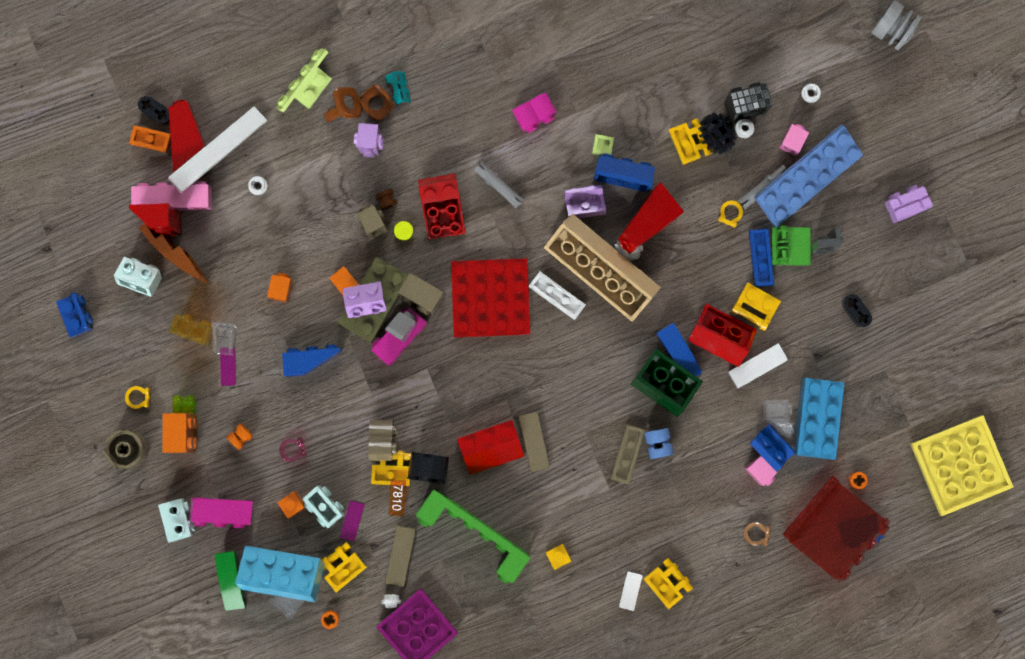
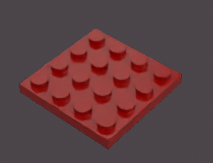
[451,258,530,338]

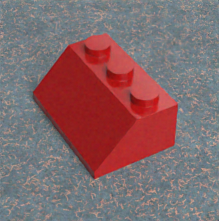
[129,203,182,239]
[688,303,757,367]
[457,420,525,475]

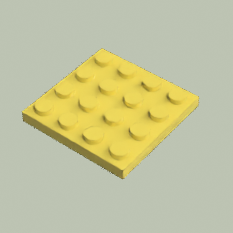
[910,415,1014,516]

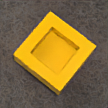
[545,544,571,570]

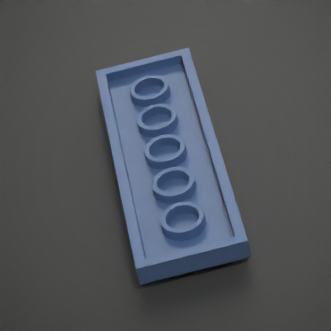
[754,125,863,227]

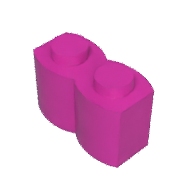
[512,92,557,133]

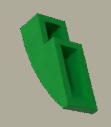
[214,550,246,611]

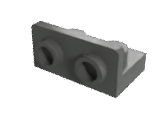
[811,227,843,255]

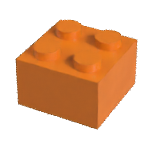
[162,413,198,453]

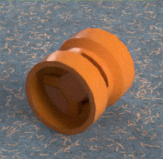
[226,423,254,450]

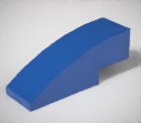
[656,323,702,376]

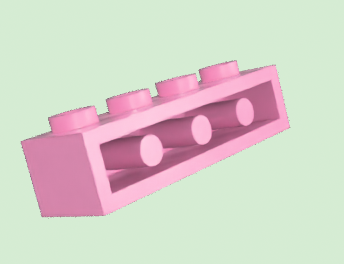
[131,181,212,211]

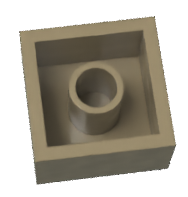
[398,273,445,316]

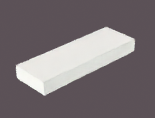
[528,271,586,320]
[728,343,788,389]

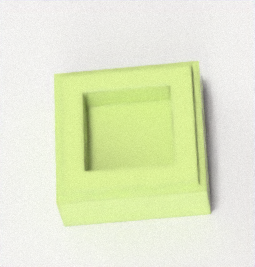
[592,134,614,156]

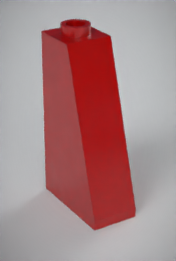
[169,100,214,173]
[617,182,684,254]

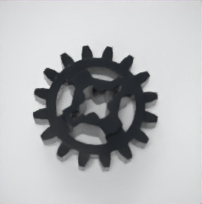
[698,113,737,154]

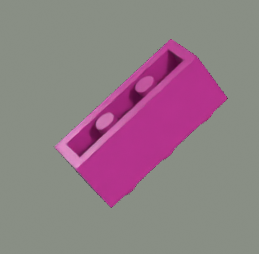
[371,307,428,366]
[189,497,253,528]

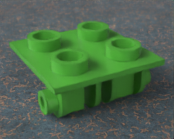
[772,226,811,266]

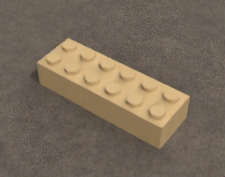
[544,214,661,322]

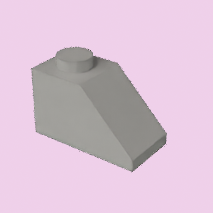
[385,311,417,343]

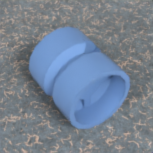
[644,428,674,459]

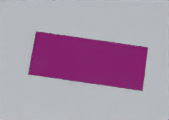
[220,347,236,386]
[340,500,365,542]

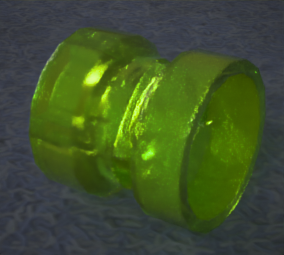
[172,395,196,414]

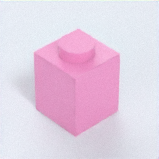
[779,124,809,156]
[745,455,778,486]

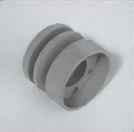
[871,0,921,50]

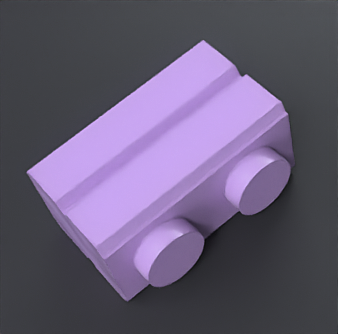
[885,185,933,223]

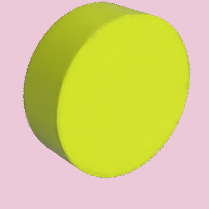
[394,221,413,241]

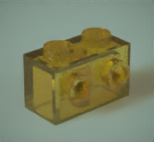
[168,313,216,347]

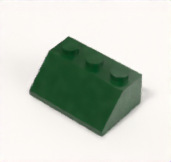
[630,348,703,417]

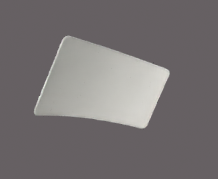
[619,572,643,611]

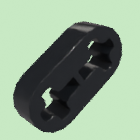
[138,96,170,125]
[842,294,872,328]

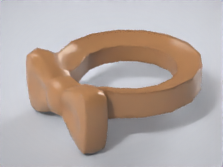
[744,522,771,546]

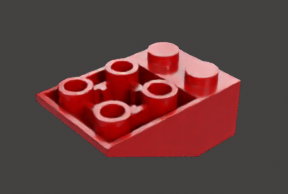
[418,173,466,240]

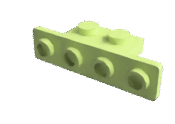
[276,48,332,112]

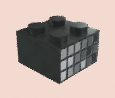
[724,82,773,123]

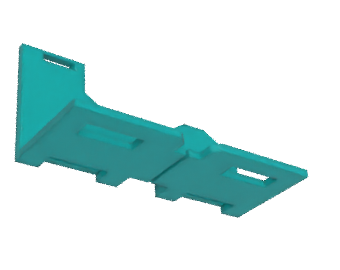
[385,71,412,104]

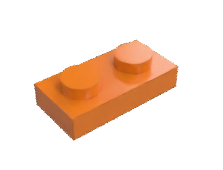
[129,125,171,153]

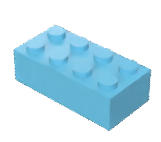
[235,546,325,602]

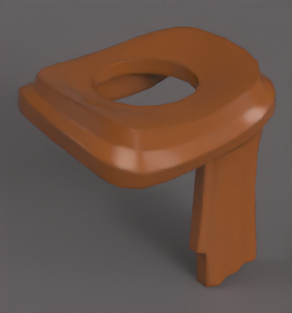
[359,84,394,121]
[324,87,362,122]

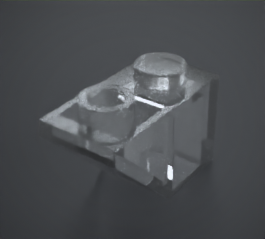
[762,399,794,438]

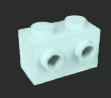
[114,257,162,297]
[303,485,345,528]
[158,498,196,543]

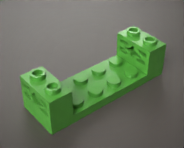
[415,488,531,584]

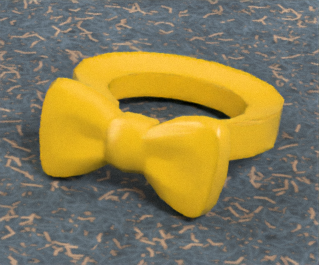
[718,200,743,228]
[125,386,151,409]

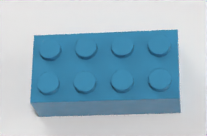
[794,378,844,460]

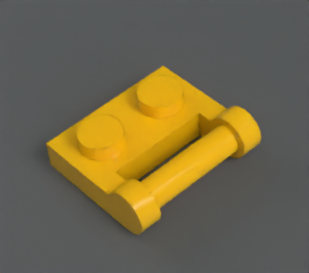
[731,283,781,331]

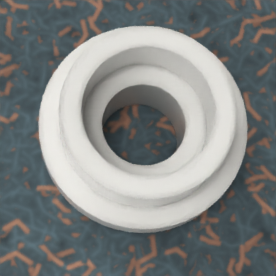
[801,84,821,103]
[735,119,754,138]
[248,176,268,195]
[382,594,401,608]

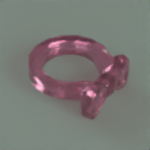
[279,437,307,462]

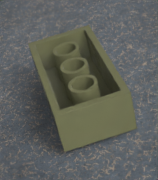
[338,257,408,343]

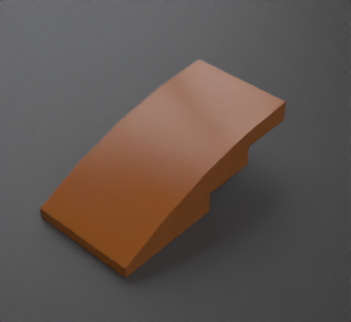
[138,223,209,284]

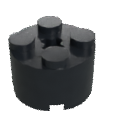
[407,452,449,484]

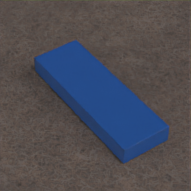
[748,228,774,287]

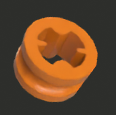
[848,472,868,489]
[321,610,340,629]

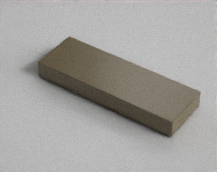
[519,412,550,472]
[610,424,645,485]
[385,525,416,587]

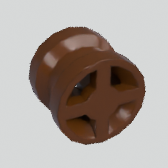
[375,189,398,210]

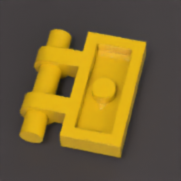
[668,119,712,165]
[371,450,411,486]
[322,542,367,592]
[643,558,693,609]

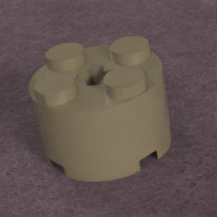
[104,430,149,469]

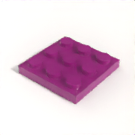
[376,588,459,659]

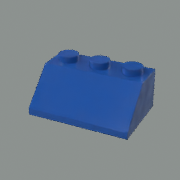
[593,154,655,193]

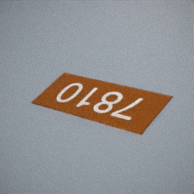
[389,479,406,516]

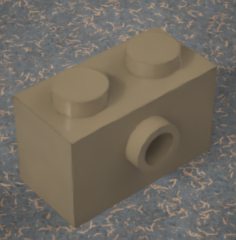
[357,205,388,240]

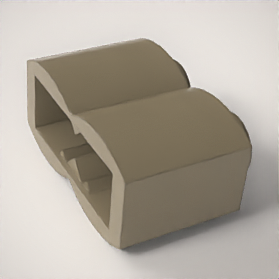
[368,420,397,461]

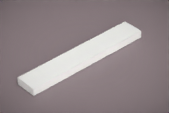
[168,107,267,193]

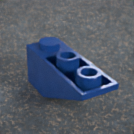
[282,344,342,377]

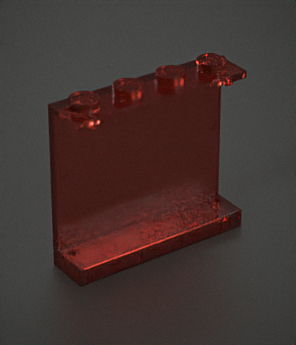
[782,475,890,583]

